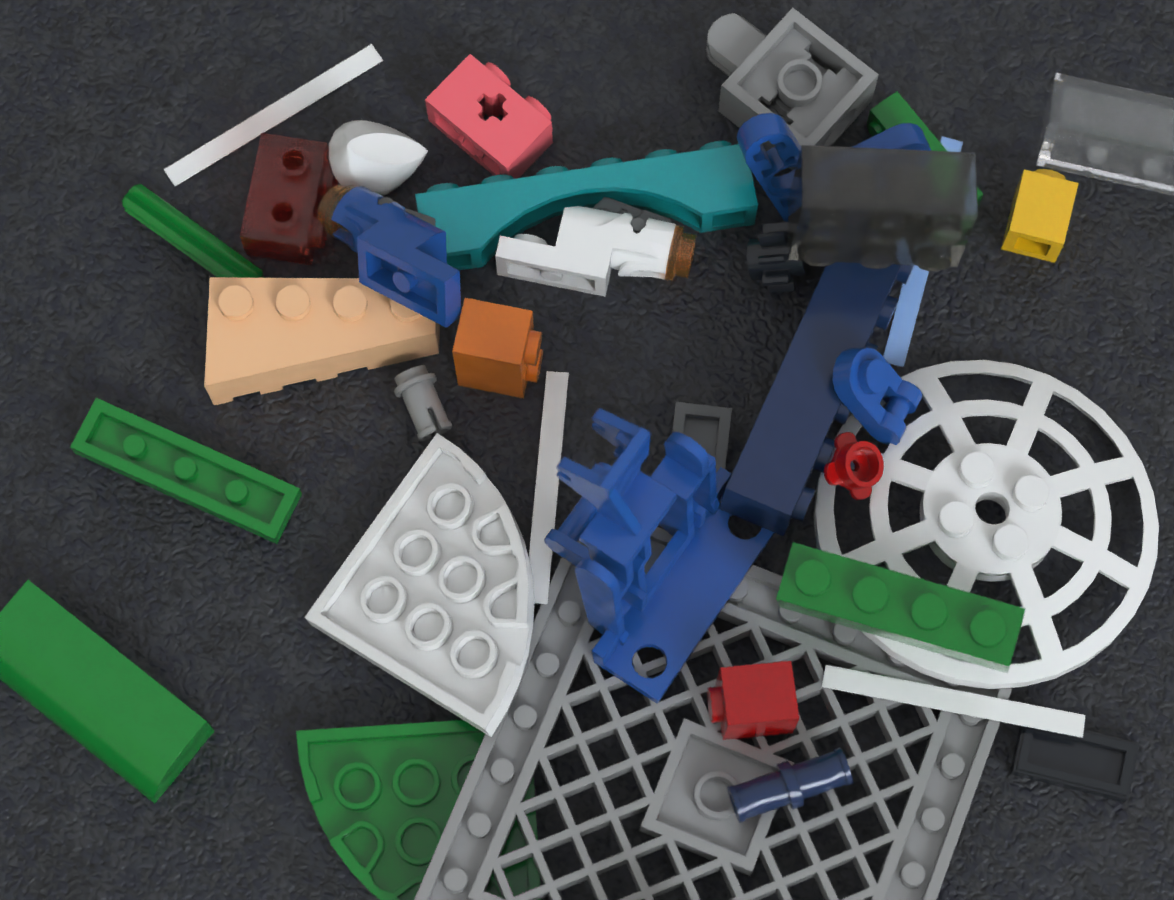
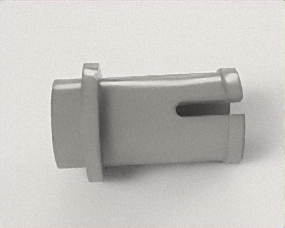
[394,365,453,441]

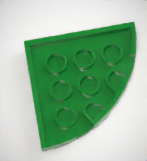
[296,720,541,900]

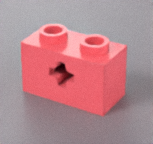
[425,54,553,179]

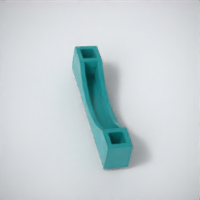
[415,141,758,270]

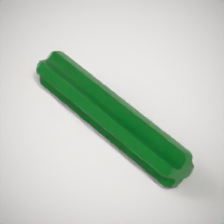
[122,184,265,278]

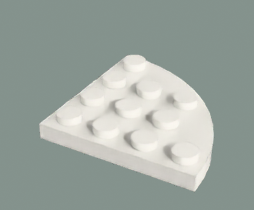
[304,433,534,737]

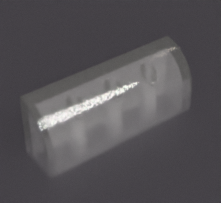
[1036,72,1174,196]

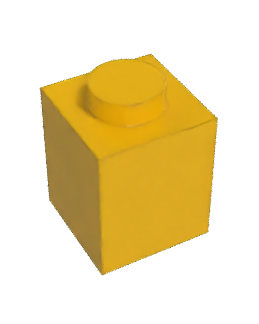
[1001,169,1079,263]

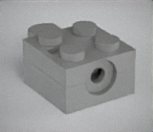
[706,8,879,170]

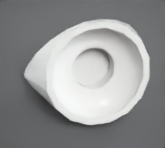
[329,120,428,196]

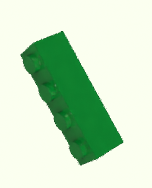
[776,542,1026,673]

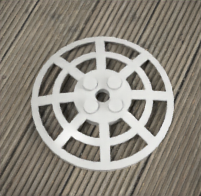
[813,360,1159,689]

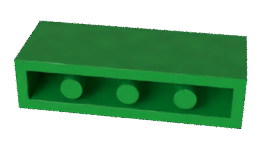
[0,580,214,804]

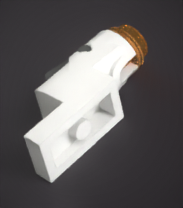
[495,197,697,297]

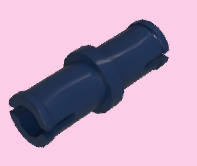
[727,748,853,823]

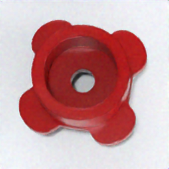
[824,432,884,500]

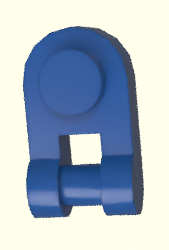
[832,348,922,445]

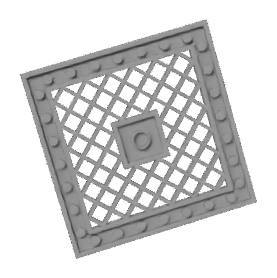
[414,527,1012,900]

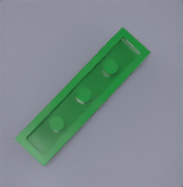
[70,398,302,544]

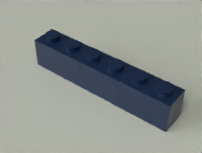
[720,204,919,536]

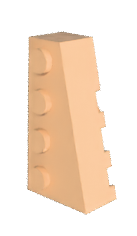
[204,277,440,405]

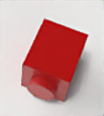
[707,661,799,740]

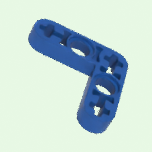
[736,113,932,228]

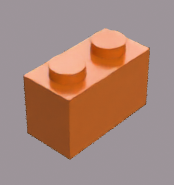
[452,298,543,398]

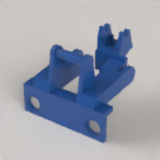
[544,408,775,704]

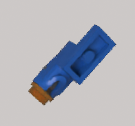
[318,185,461,328]

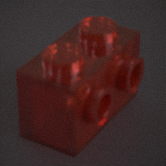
[240,133,338,265]

